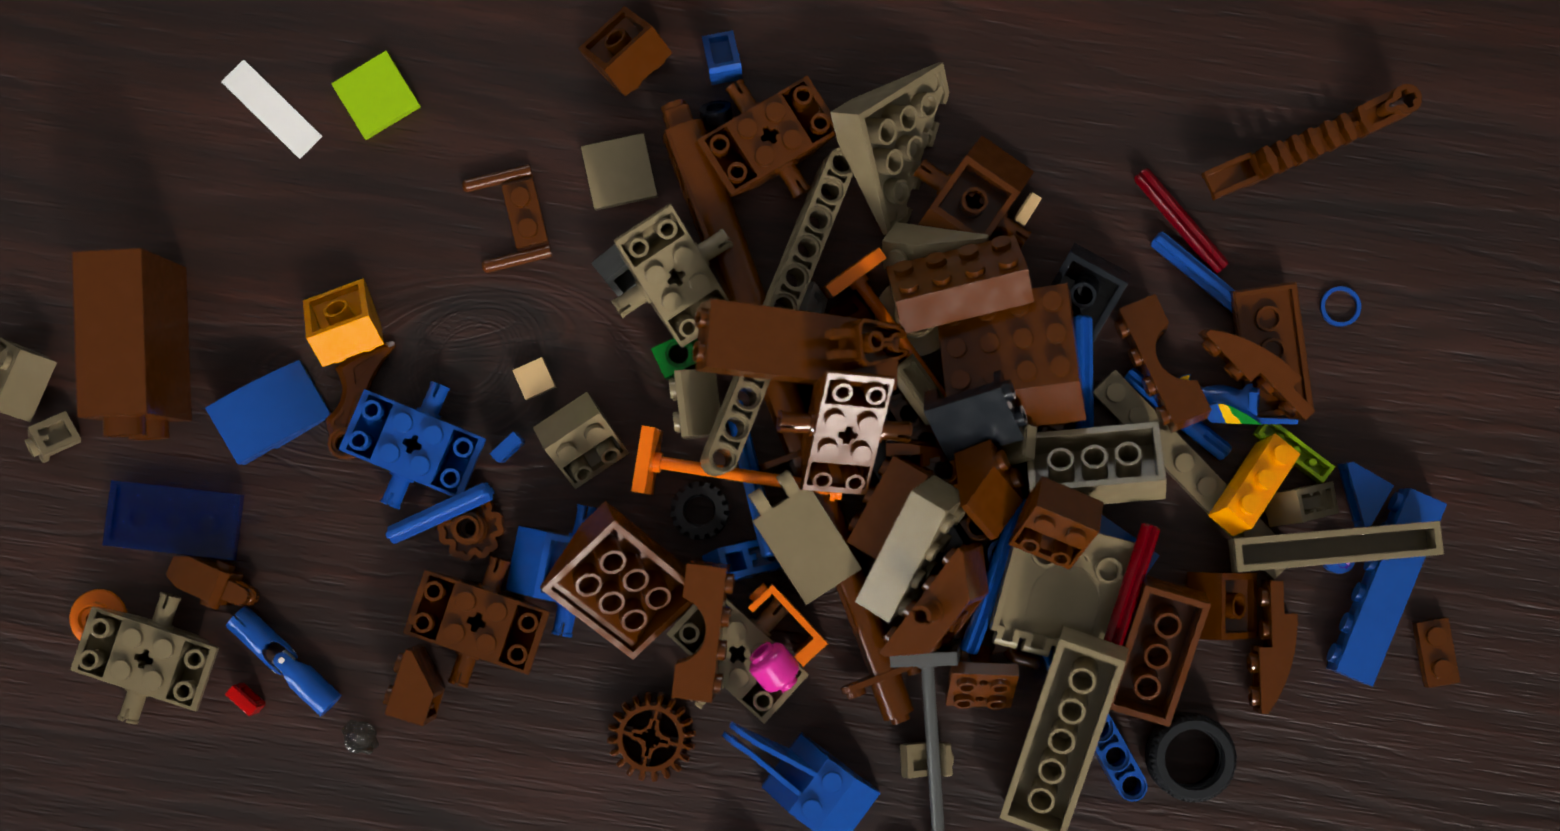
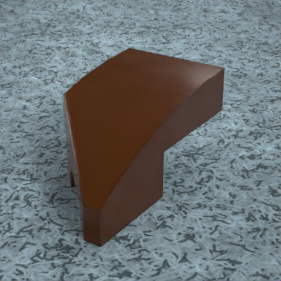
[886,439,948,467]

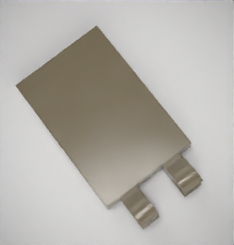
[748,470,862,605]

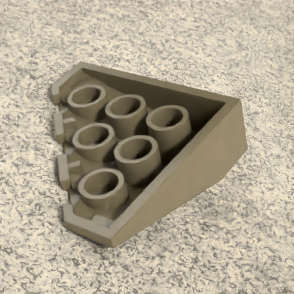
[830,62,950,235]

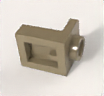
[24,411,81,463]

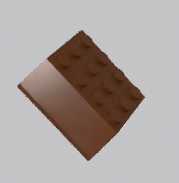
[938,283,1087,427]

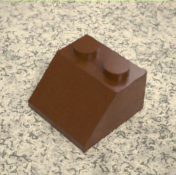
[578,6,672,97]
[954,440,1024,540]
[1185,572,1257,640]

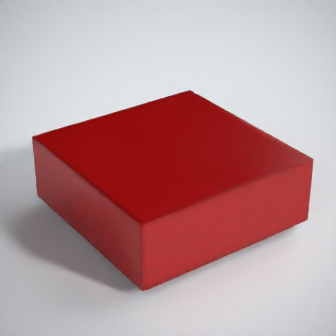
[225,683,266,716]

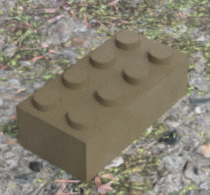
[1027,422,1166,504]
[855,475,965,623]

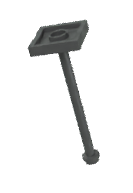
[890,638,962,831]

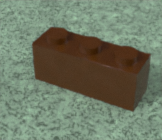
[847,455,934,559]

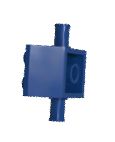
[338,381,486,510]
[505,504,597,638]

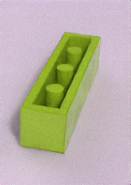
[1253,424,1335,483]

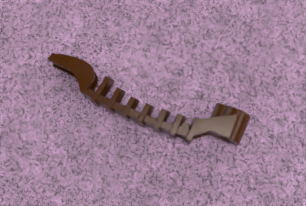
[1201,84,1422,201]

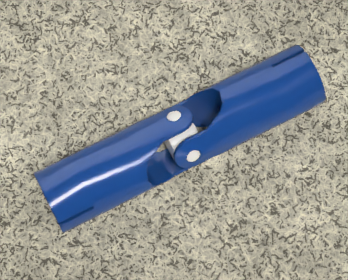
[226,605,342,717]

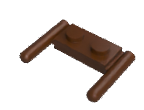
[462,164,553,273]

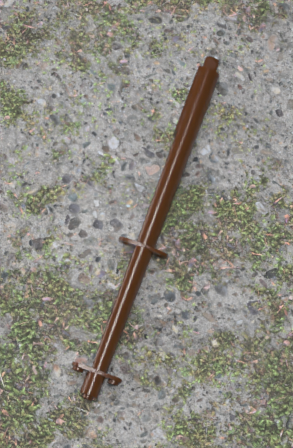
[661,99,921,725]

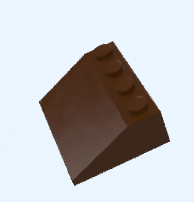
[540,501,693,660]

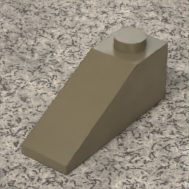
[882,222,989,269]

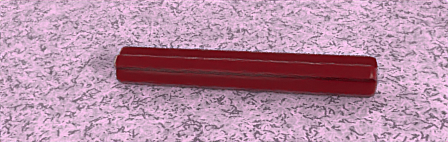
[1134,168,1228,274]
[1103,523,1160,646]

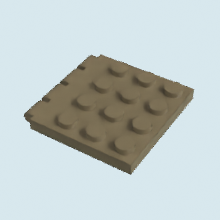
[989,512,1135,657]

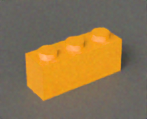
[1208,433,1300,536]

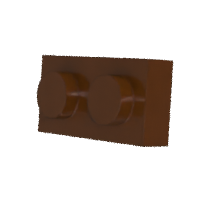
[1412,617,1461,688]

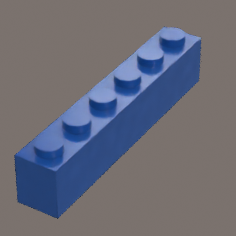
[1326,488,1447,687]

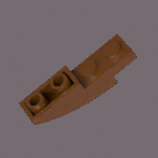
[1198,329,1315,420]
[1247,580,1298,714]

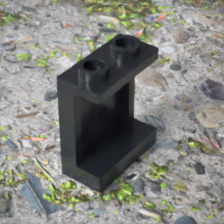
[924,370,1028,462]

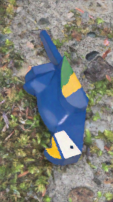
[1179,374,1299,425]

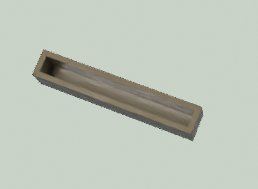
[1228,521,1444,573]

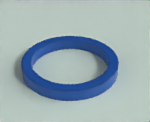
[1320,286,1361,327]

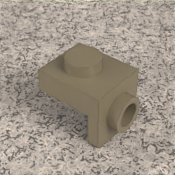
[900,741,954,779]

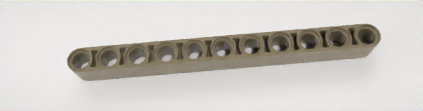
[700,148,853,476]

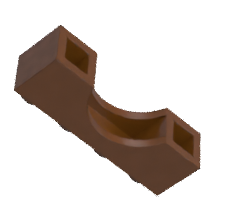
[1114,294,1212,433]
[671,560,735,703]

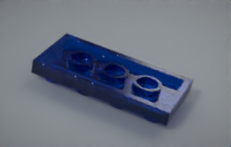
[102,480,244,560]

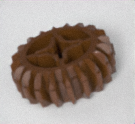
[607,691,696,782]

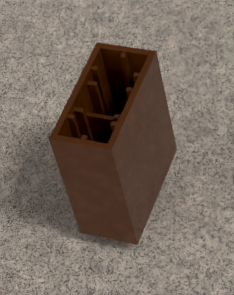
[72,248,192,440]

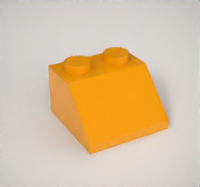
[303,278,384,367]

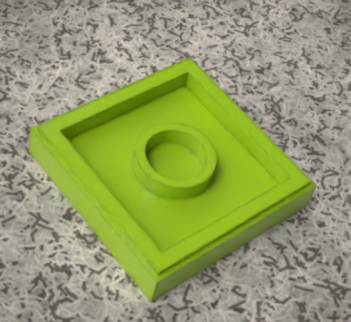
[331,51,421,140]

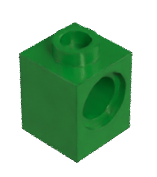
[651,338,698,380]

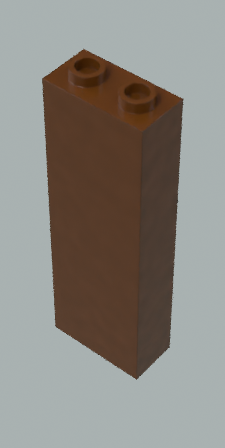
[692,298,900,391]

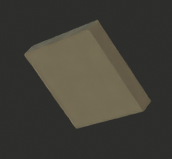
[581,133,658,211]

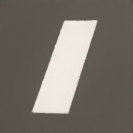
[221,59,323,159]

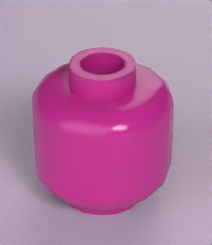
[750,642,799,693]

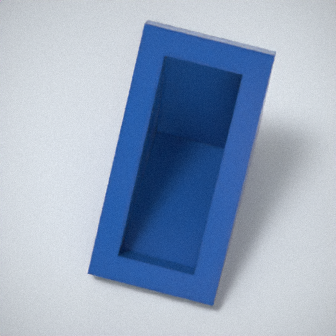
[702,30,743,86]
[1337,462,1394,527]

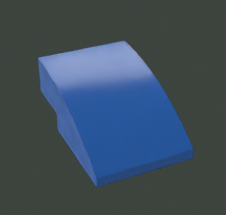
[205,360,331,465]

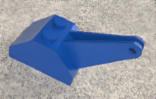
[722,721,881,831]

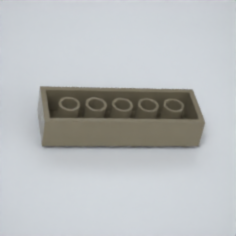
[1000,626,1129,831]

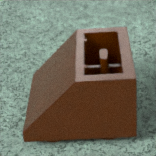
[1008,476,1104,570]
[383,645,446,726]

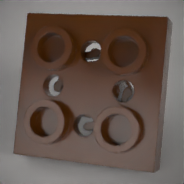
[945,645,1019,710]

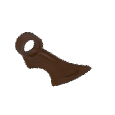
[326,341,396,460]

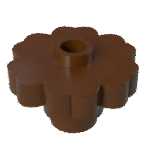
[437,501,506,561]

